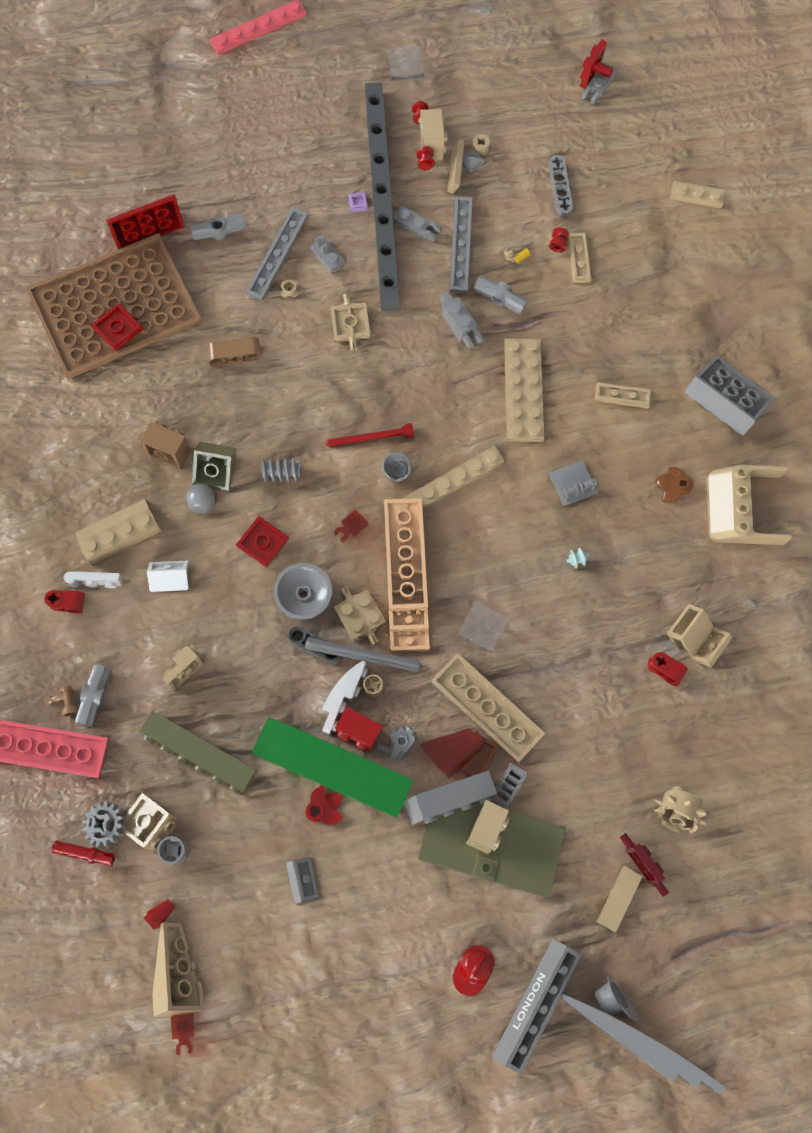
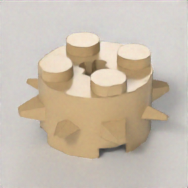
[654,786,707,833]

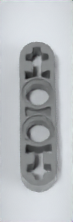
[549,155,573,218]

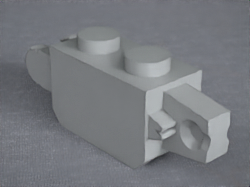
[440,291,483,348]

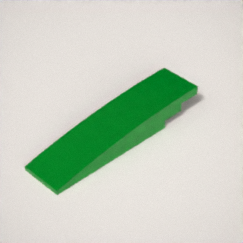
[251,717,414,819]

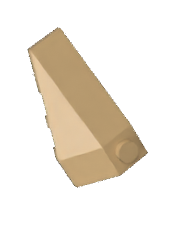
[152,923,204,1017]

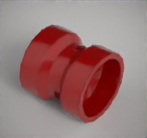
[549,227,570,253]

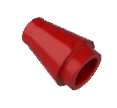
[143,899,175,930]

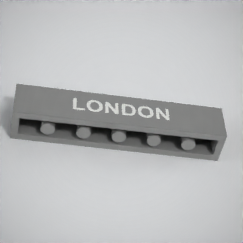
[492,939,582,1075]

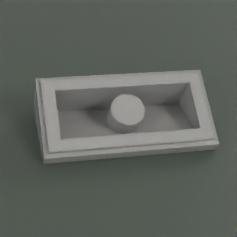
[286,857,319,904]

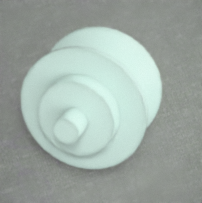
[566,548,589,568]

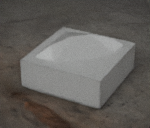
[462,149,484,173]

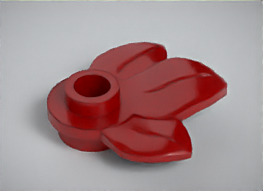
[305,786,343,825]

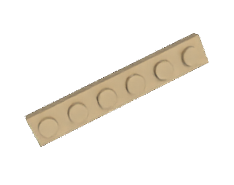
[402,446,504,509]

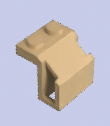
[667,604,733,668]

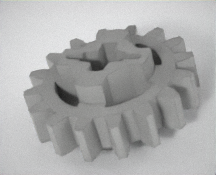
[82,801,126,848]

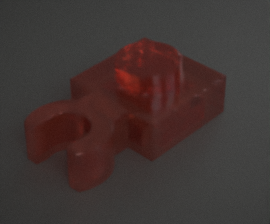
[334,509,368,543]
[171,1013,195,1055]

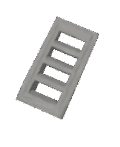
[491,763,528,809]

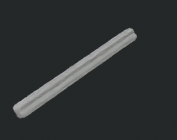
[305,638,420,672]

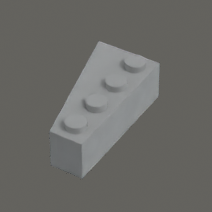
[404,770,497,825]

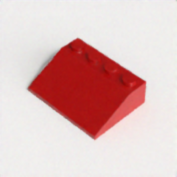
[106,194,185,250]

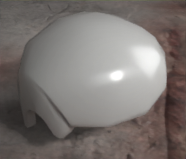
[382,452,412,482]
[186,484,216,514]

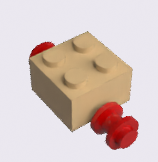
[412,101,447,171]

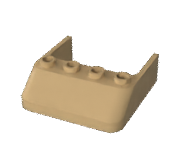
[707,465,791,545]

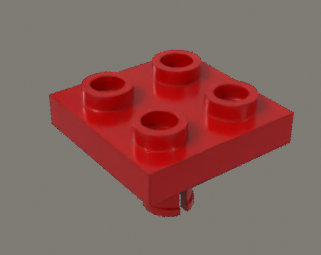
[580,39,614,89]

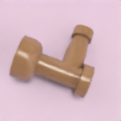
[47,686,78,717]

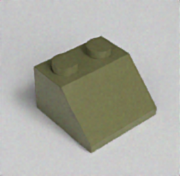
[192,442,237,491]

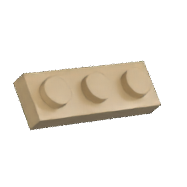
[670,181,725,208]

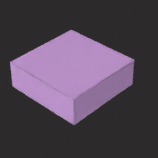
[348,192,368,213]

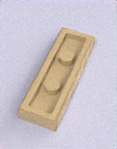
[447,139,464,194]
[568,233,592,283]
[594,382,651,409]
[596,866,643,933]

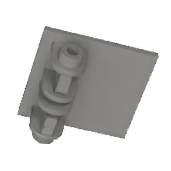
[548,460,598,506]

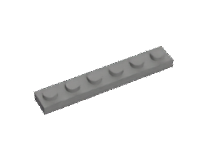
[450,196,472,294]
[246,207,308,302]

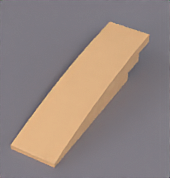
[384,498,430,652]

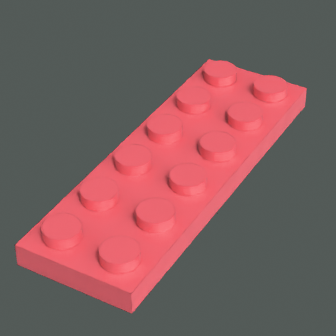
[0,720,109,779]

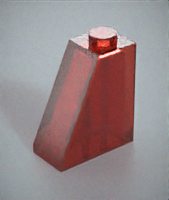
[420,728,484,779]

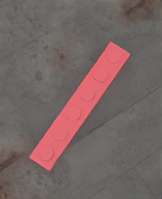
[210,0,306,55]

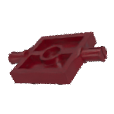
[619,833,669,897]

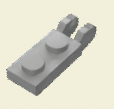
[582,62,618,104]
[393,205,442,242]

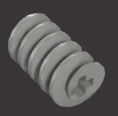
[262,458,301,482]

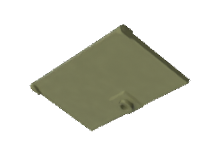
[418,802,566,898]

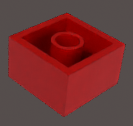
[335,706,382,753]

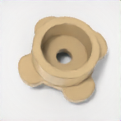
[281,280,299,298]

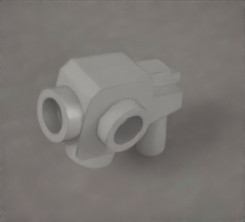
[377,726,417,762]

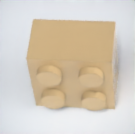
[466,800,510,854]

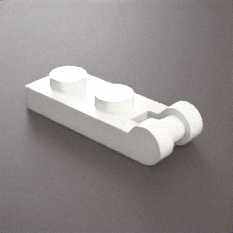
[64,571,123,588]

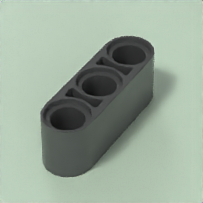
[288,626,341,665]

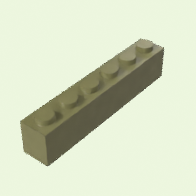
[139,710,258,794]

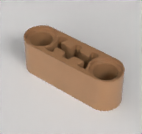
[207,337,262,366]

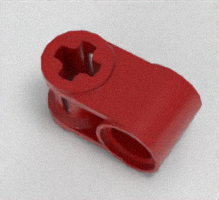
[44,590,85,614]
[647,652,688,686]

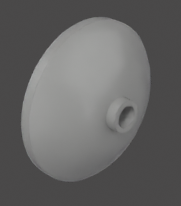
[274,563,332,620]

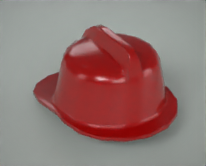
[453,945,495,996]

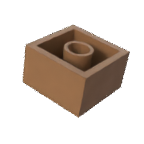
[141,422,191,469]

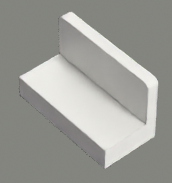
[147,561,189,592]

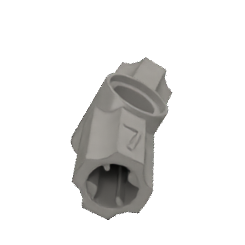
[191,212,246,240]
[474,276,528,315]
[75,664,111,727]

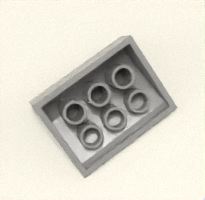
[684,355,775,436]

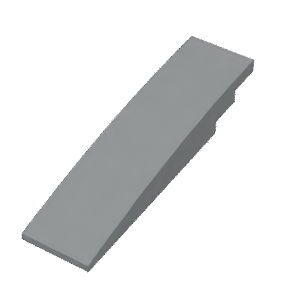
[560,993,725,1094]

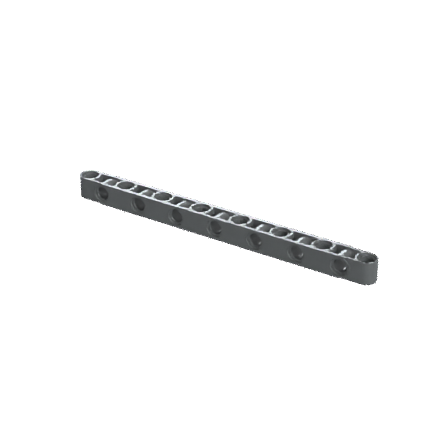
[365,83,399,311]

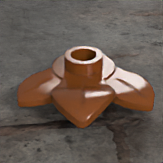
[655,467,693,502]

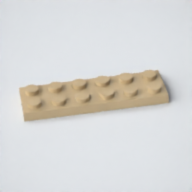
[504,339,544,442]
[431,653,546,763]

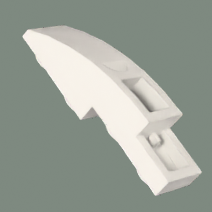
[322,661,368,736]

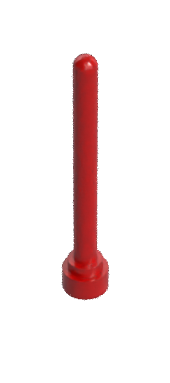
[325,423,414,447]

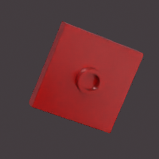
[91,303,144,352]
[236,516,289,568]

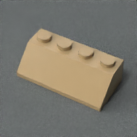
[75,499,161,565]

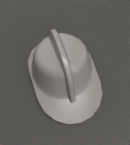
[595,975,639,1022]

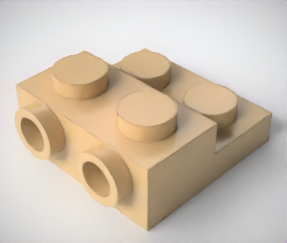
[162,644,204,691]
[121,793,177,853]

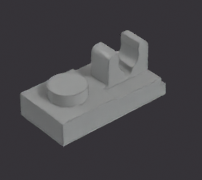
[310,235,345,273]

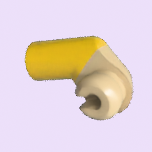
[504,248,531,263]

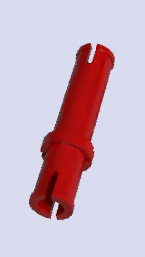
[51,840,116,867]

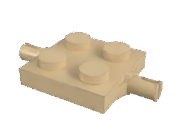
[330,293,371,351]
[333,586,386,646]

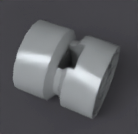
[157,836,189,865]

